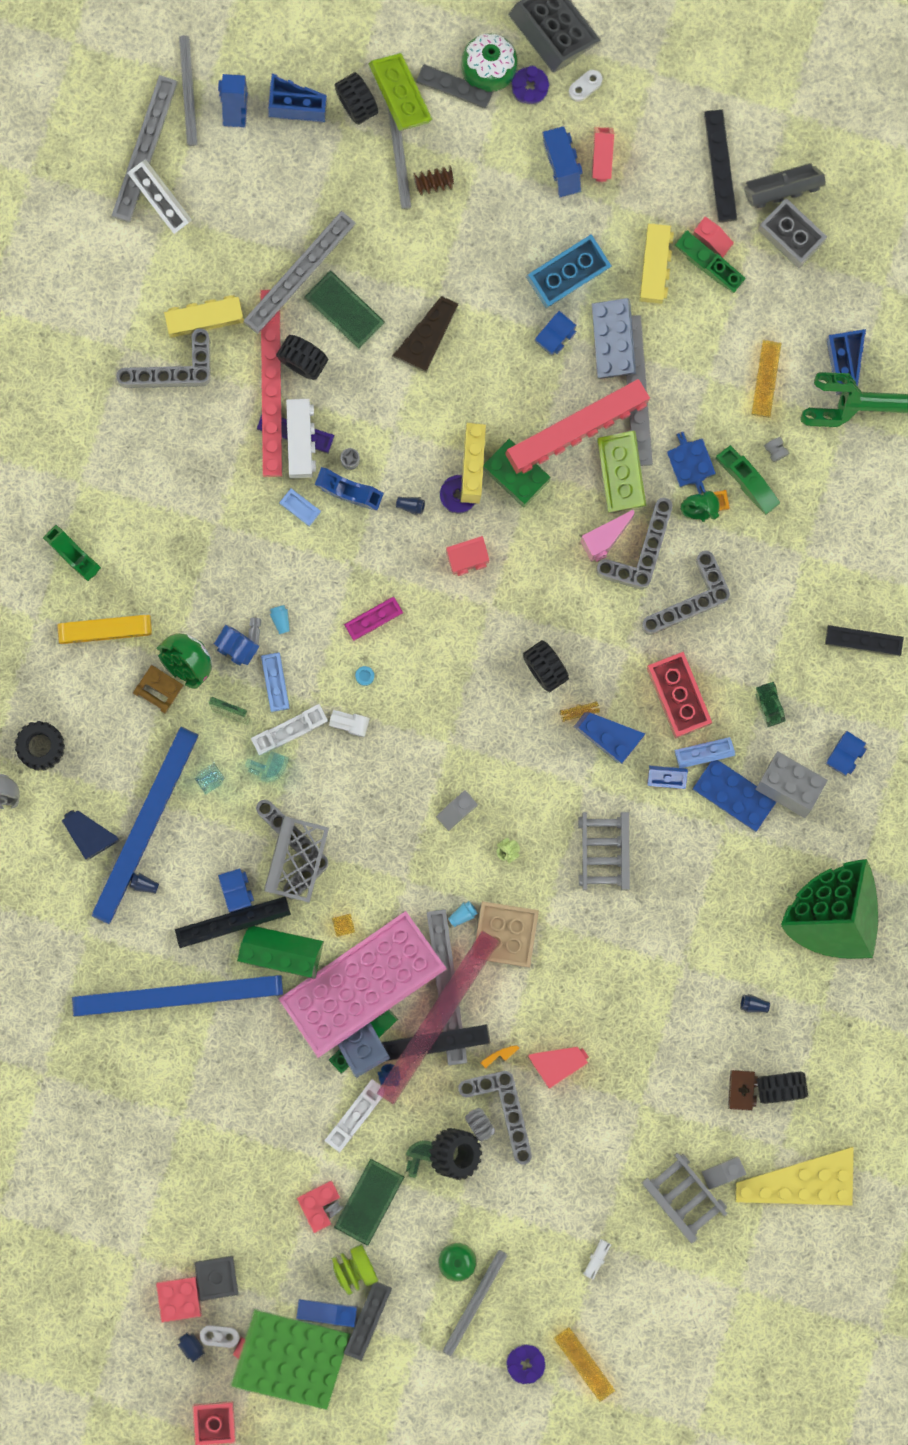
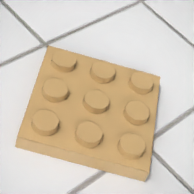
[473,901,539,968]

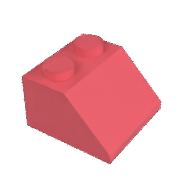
[446,536,490,576]

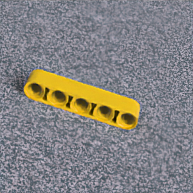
[57,615,152,644]

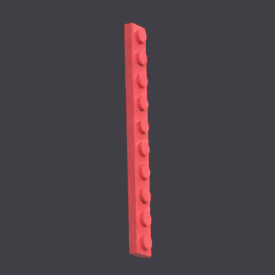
[261,290,282,477]

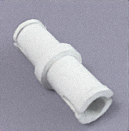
[583,1239,611,1280]

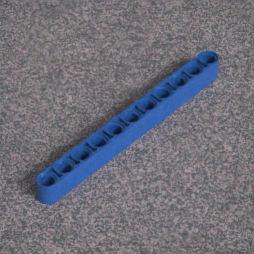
[92,727,199,924]
[72,975,283,1017]

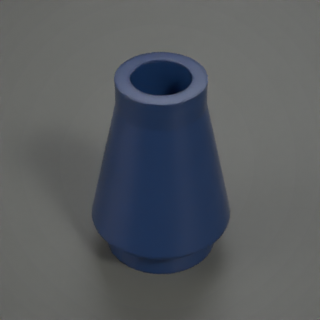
[396,497,425,516]
[129,873,159,894]
[740,994,770,1013]

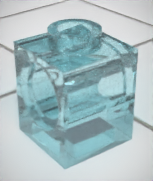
[195,763,225,795]

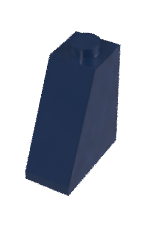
[61,810,120,861]

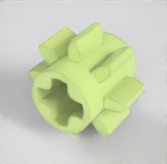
[497,838,520,863]

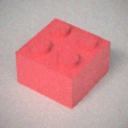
[156,1276,202,1322]
[193,1401,236,1445]

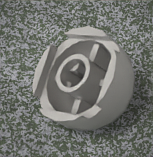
[0,774,20,809]

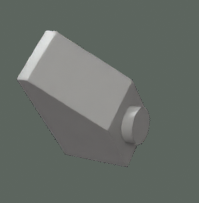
[436,790,478,831]
[702,1156,747,1190]

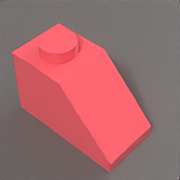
[693,216,734,258]

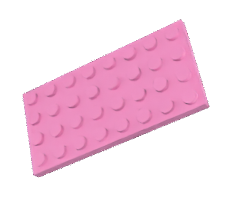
[279,911,447,1058]

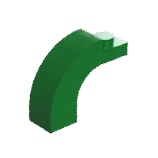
[43,525,101,581]

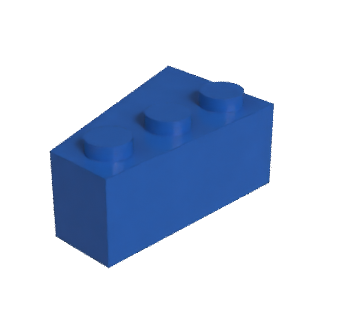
[268,73,327,122]
[218,74,248,128]
[542,126,583,198]
[826,329,866,395]
[574,712,645,764]

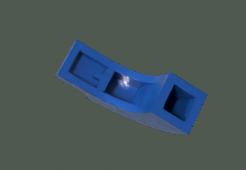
[315,467,384,511]

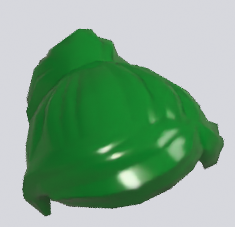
[680,491,720,522]

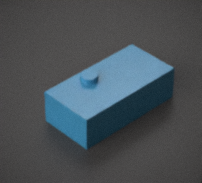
[526,234,612,309]

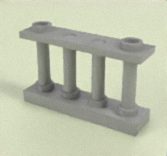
[578,812,630,890]
[641,1153,728,1244]

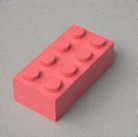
[647,651,712,739]

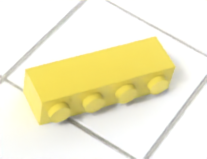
[640,223,674,304]
[164,295,244,338]
[460,423,486,504]

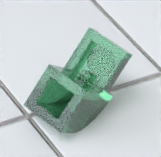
[755,681,786,727]
[406,1140,433,1178]

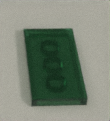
[304,270,385,349]
[208,697,251,725]
[334,1158,404,1246]

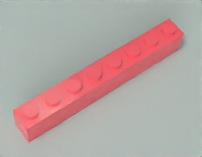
[505,379,650,474]

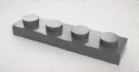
[416,64,493,109]
[344,1282,392,1361]

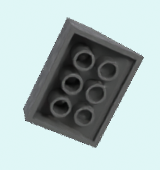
[508,0,601,73]

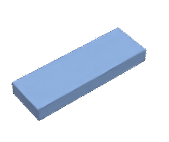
[261,652,290,712]
[674,737,735,768]

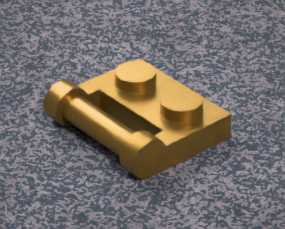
[133,665,184,714]

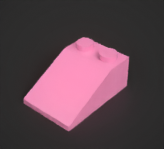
[580,510,635,562]

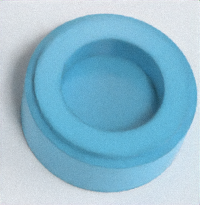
[355,666,374,686]

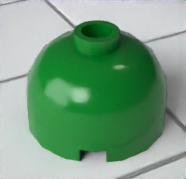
[438,1243,477,1282]

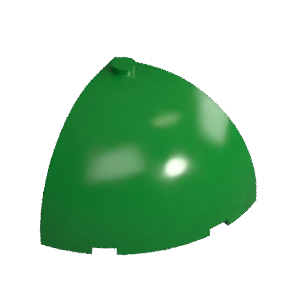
[781,859,878,959]

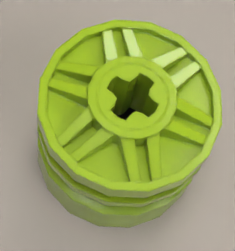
[331,1244,379,1295]

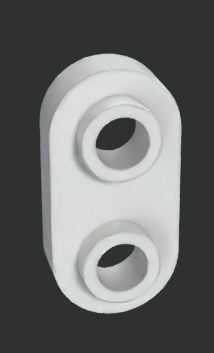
[569,70,602,102]
[200,1325,239,1348]

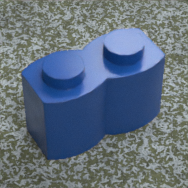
[535,311,577,356]
[214,624,259,666]
[825,731,867,776]
[218,868,254,913]

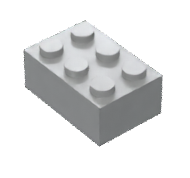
[758,198,827,268]
[755,751,828,818]

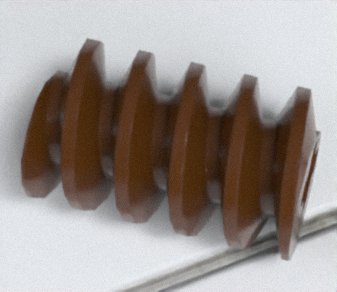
[413,165,454,196]

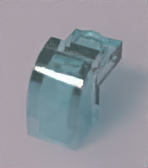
[245,751,290,783]

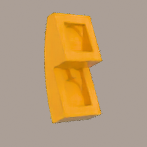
[480,1045,519,1068]

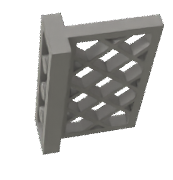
[264,816,329,903]

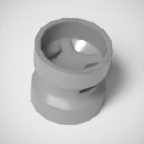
[764,437,790,463]
[340,448,360,470]

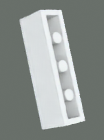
[128,159,192,234]
[286,399,316,478]

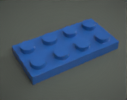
[692,760,776,832]

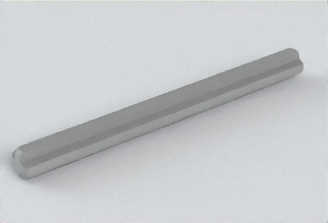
[179,35,197,146]
[388,108,411,209]
[443,1250,507,1356]

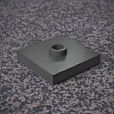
[194,1256,239,1301]

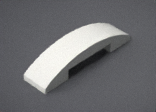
[251,704,328,756]
[325,1079,387,1153]

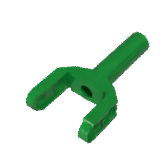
[800,372,908,427]

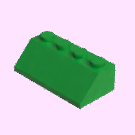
[237,926,324,979]

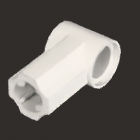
[329,710,370,737]

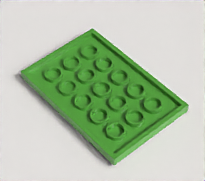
[231,1309,350,1410]

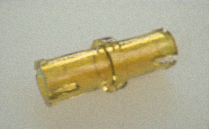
[560,701,600,722]

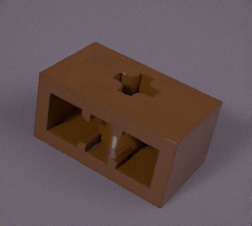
[728,1070,758,1111]

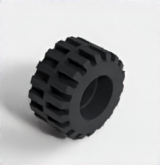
[335,72,378,125]
[276,335,329,380]
[523,640,569,693]
[15,721,65,771]
[757,1071,808,1104]
[429,1128,482,1180]

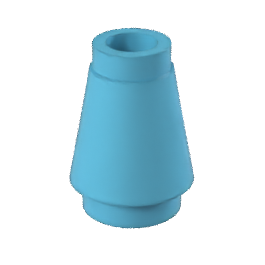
[269,605,290,634]
[448,901,478,927]

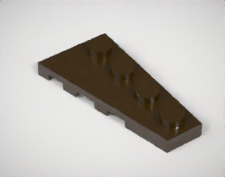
[392,296,459,373]

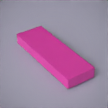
[344,596,403,641]

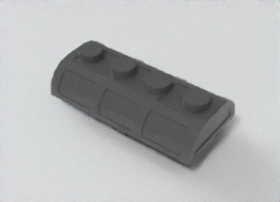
[744,163,826,208]

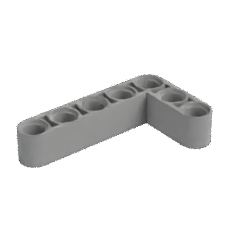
[116,329,211,388]
[596,498,672,590]
[642,550,730,635]
[256,800,329,899]
[458,1071,532,1165]

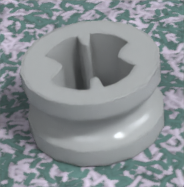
[325,1200,344,1218]

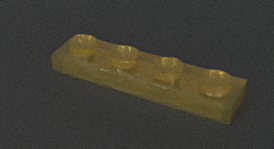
[751,340,782,418]
[554,1327,616,1402]

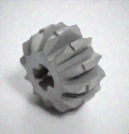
[465,1108,495,1142]

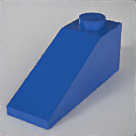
[297,1299,357,1327]

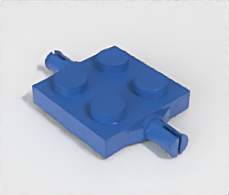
[667,432,716,494]

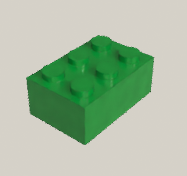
[483,438,551,508]

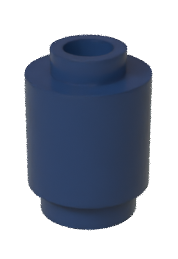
[178,1332,205,1363]

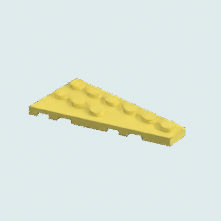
[735,1147,853,1206]

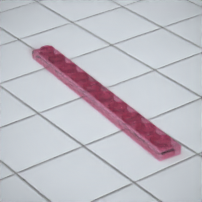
[377,931,499,1105]

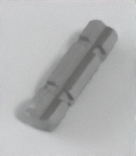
[248,617,261,655]

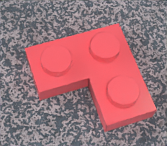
[297,1180,340,1233]

